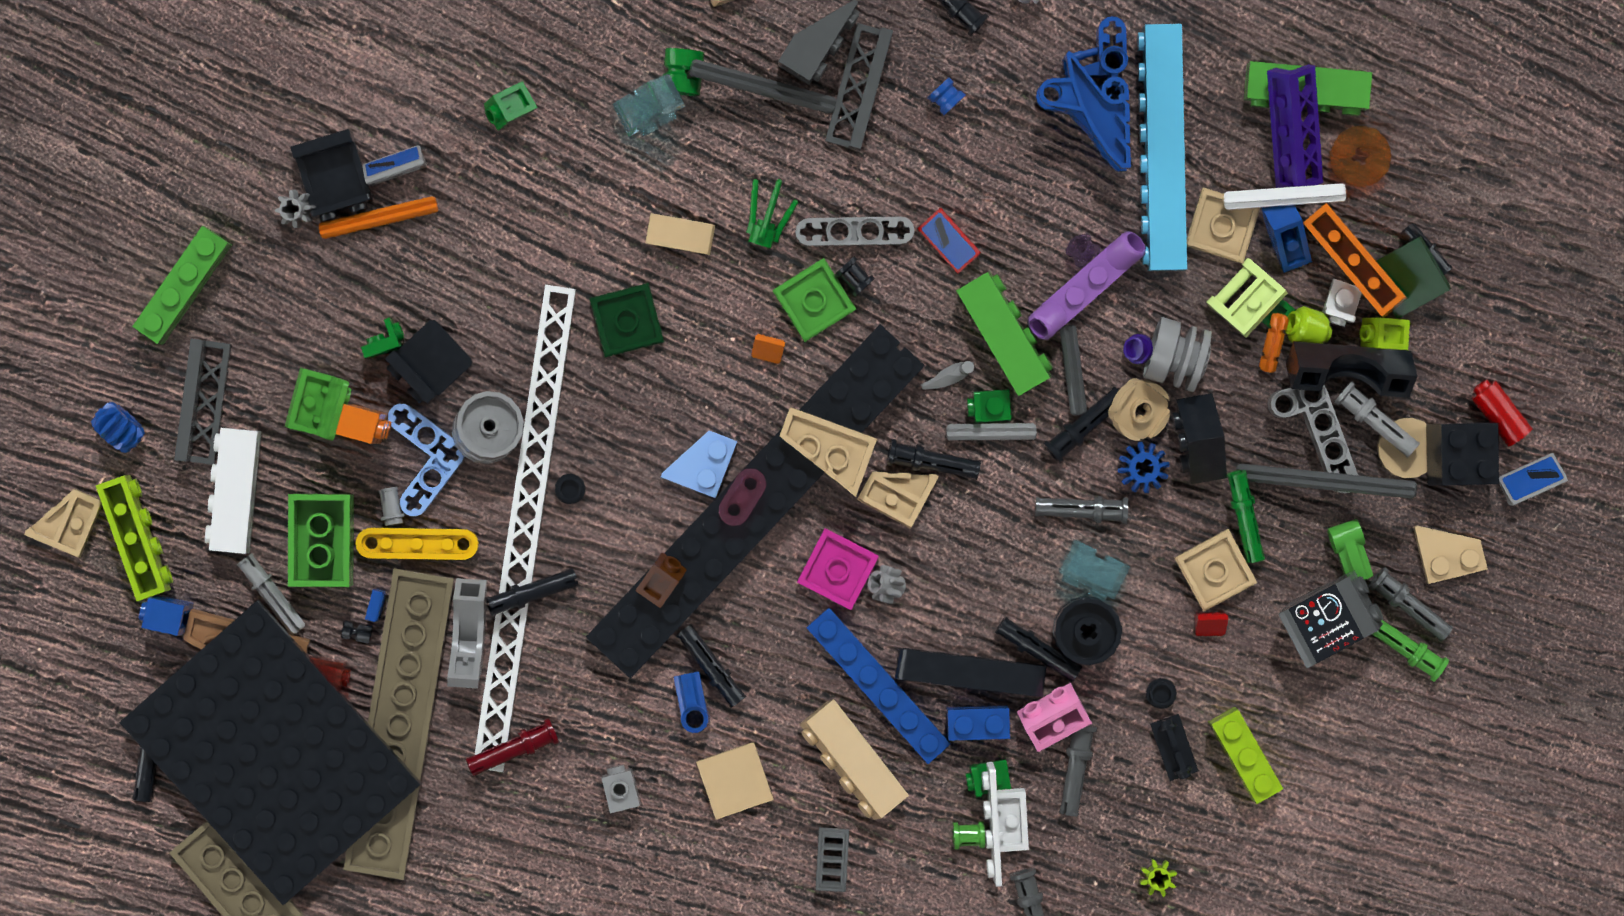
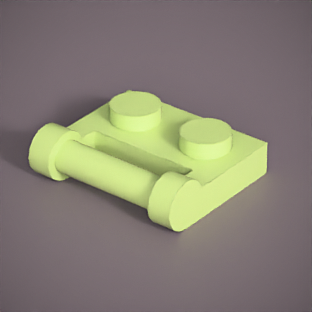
[1206,258,1288,338]

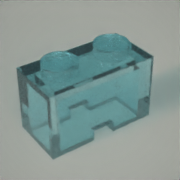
[612,74,685,137]
[1057,539,1130,602]

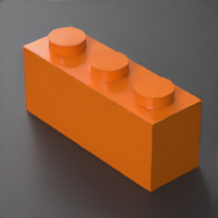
[335,404,392,444]

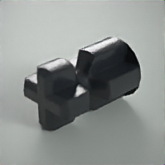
[341,620,373,644]

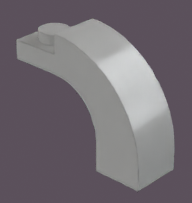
[447,578,487,688]

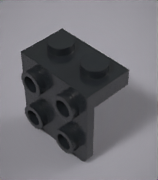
[385,320,472,404]

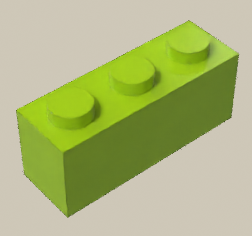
[1208,707,1283,804]

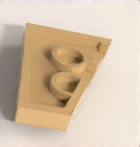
[780,407,877,497]

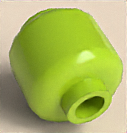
[1285,306,1332,344]

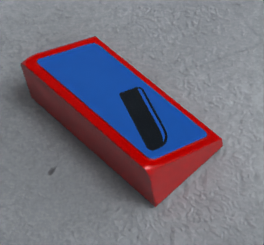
[917,208,981,274]

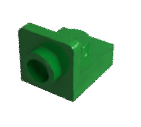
[484,81,538,131]
[361,317,405,360]
[967,389,1011,423]
[965,759,1011,797]

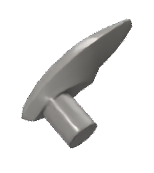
[920,361,974,390]

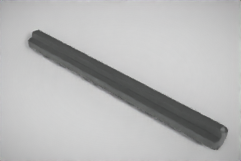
[1236,464,1417,499]

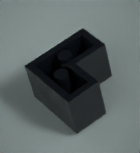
[1172,393,1227,485]

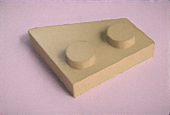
[857,472,939,529]
[1413,526,1488,584]

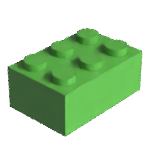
[288,494,354,587]

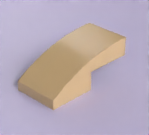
[645,213,715,255]

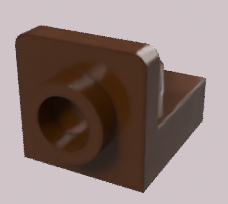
[635,553,687,608]

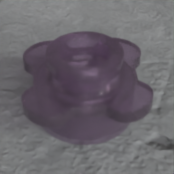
[1066,234,1100,268]

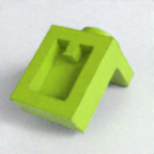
[1360,318,1410,350]

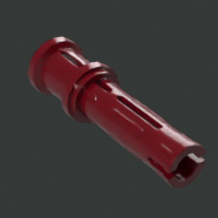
[465,718,559,777]

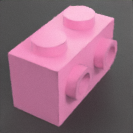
[1017,683,1092,752]

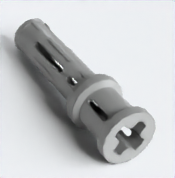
[1334,382,1420,458]

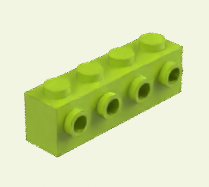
[95,475,173,601]

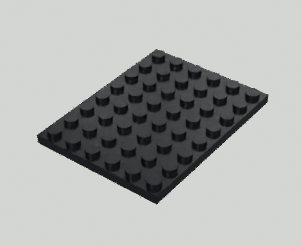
[119,600,421,905]

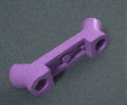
[1027,231,1146,340]

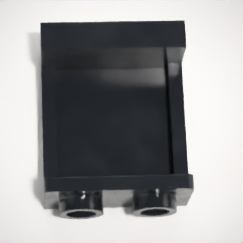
[290,129,374,222]

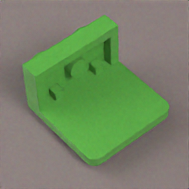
[284,367,351,441]

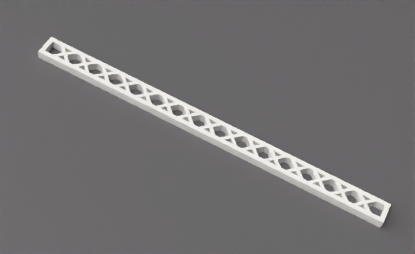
[475,285,576,772]

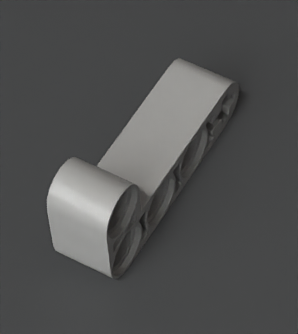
[1267,385,1358,494]

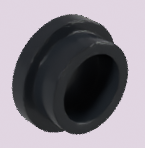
[555,474,586,504]
[1146,678,1177,709]

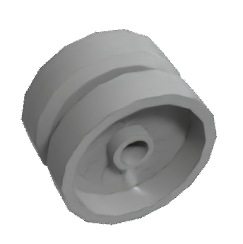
[452,391,524,464]

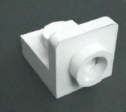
[1322,279,1362,327]

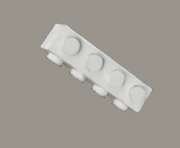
[205,428,261,554]

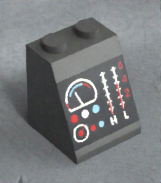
[1278,570,1383,668]

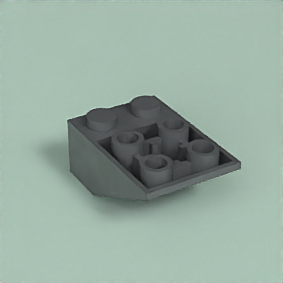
[778,0,860,86]

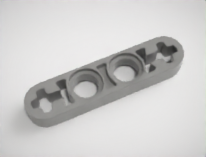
[795,217,914,246]

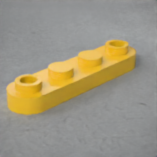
[356,528,479,560]

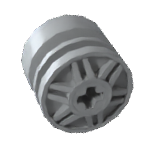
[1143,317,1212,392]

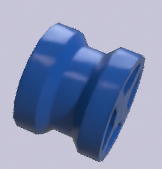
[928,77,966,116]

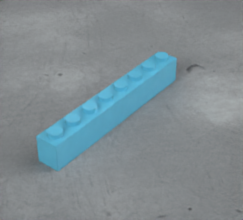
[1137,24,1187,271]

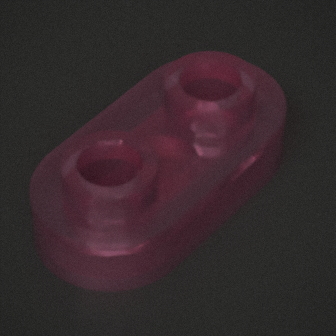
[719,468,766,526]

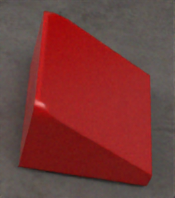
[1195,612,1228,636]

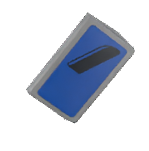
[363,145,427,186]
[1499,453,1568,506]

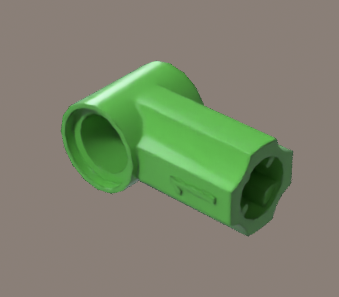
[1327,519,1373,580]

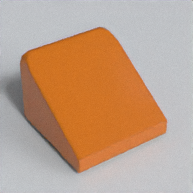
[751,334,785,364]

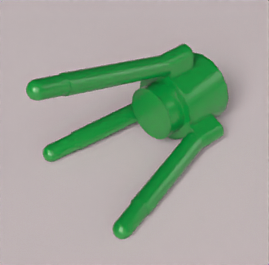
[746,179,798,249]

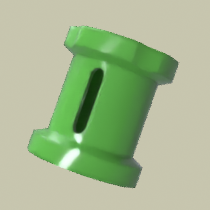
[953,821,985,850]

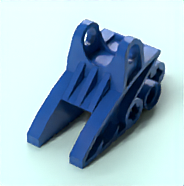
[1036,16,1131,172]

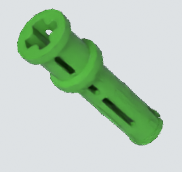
[1372,620,1449,682]

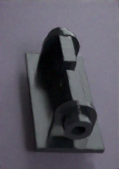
[1150,714,1199,781]

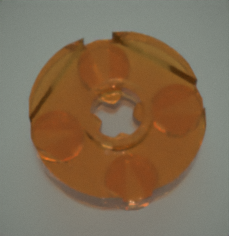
[1329,126,1391,188]

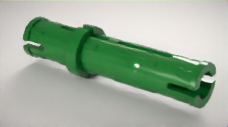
[1227,470,1265,563]

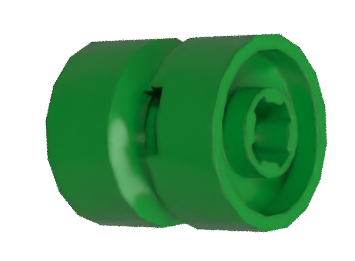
[661,48,704,96]

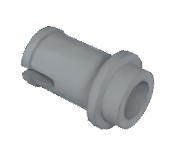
[378,487,405,526]

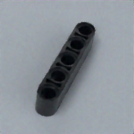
[895,648,1047,697]

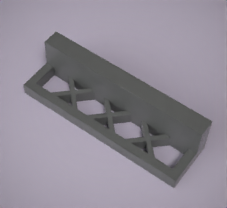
[825,23,893,151]
[174,339,232,465]

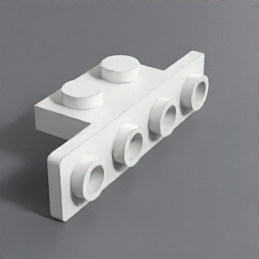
[982,762,1029,887]

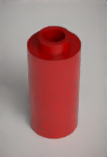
[1471,379,1533,447]

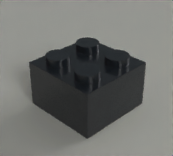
[1426,423,1499,486]

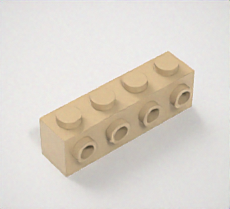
[799,699,909,820]

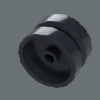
[1052,596,1122,665]

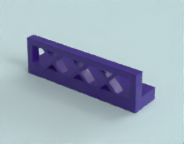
[1267,64,1323,188]

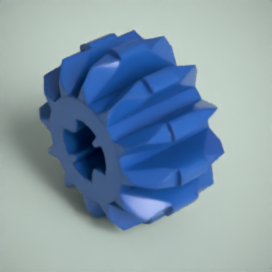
[91,402,145,453]
[1117,442,1170,493]

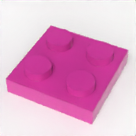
[797,528,879,610]

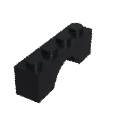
[1286,341,1418,398]

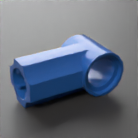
[673,671,710,733]

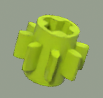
[1139,859,1177,897]

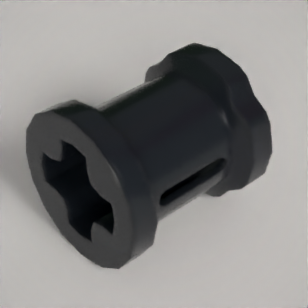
[834,256,875,297]

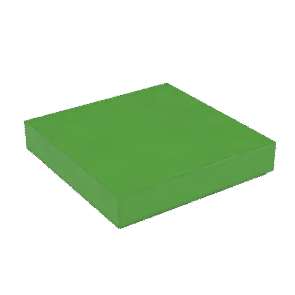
[772,258,856,342]

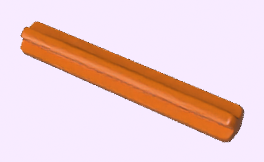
[318,196,438,239]

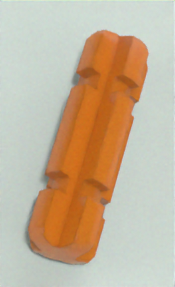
[1259,313,1289,373]

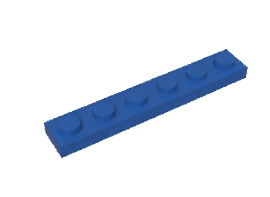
[806,607,951,764]

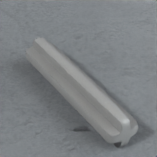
[946,423,1037,440]

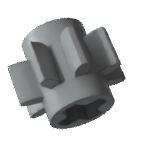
[275,190,316,228]
[868,565,906,604]

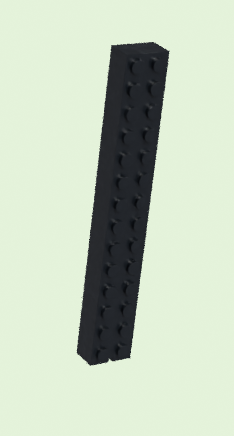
[586,324,925,679]

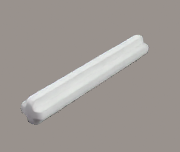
[1224,183,1346,210]

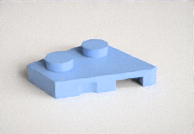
[661,430,737,498]

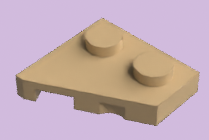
[24,489,102,558]

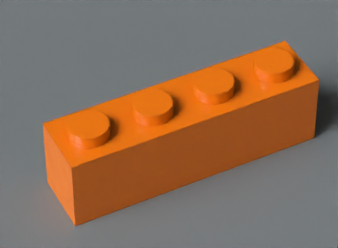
[1303,203,1408,318]

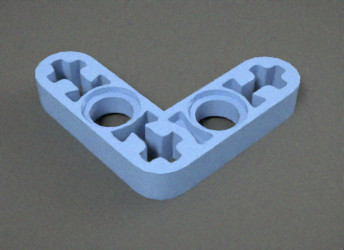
[388,403,465,516]

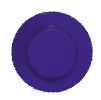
[1123,334,1153,364]

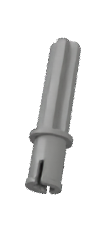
[236,553,305,635]

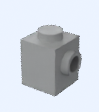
[601,765,641,814]

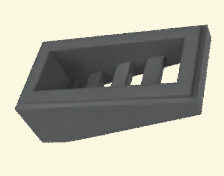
[815,827,849,892]

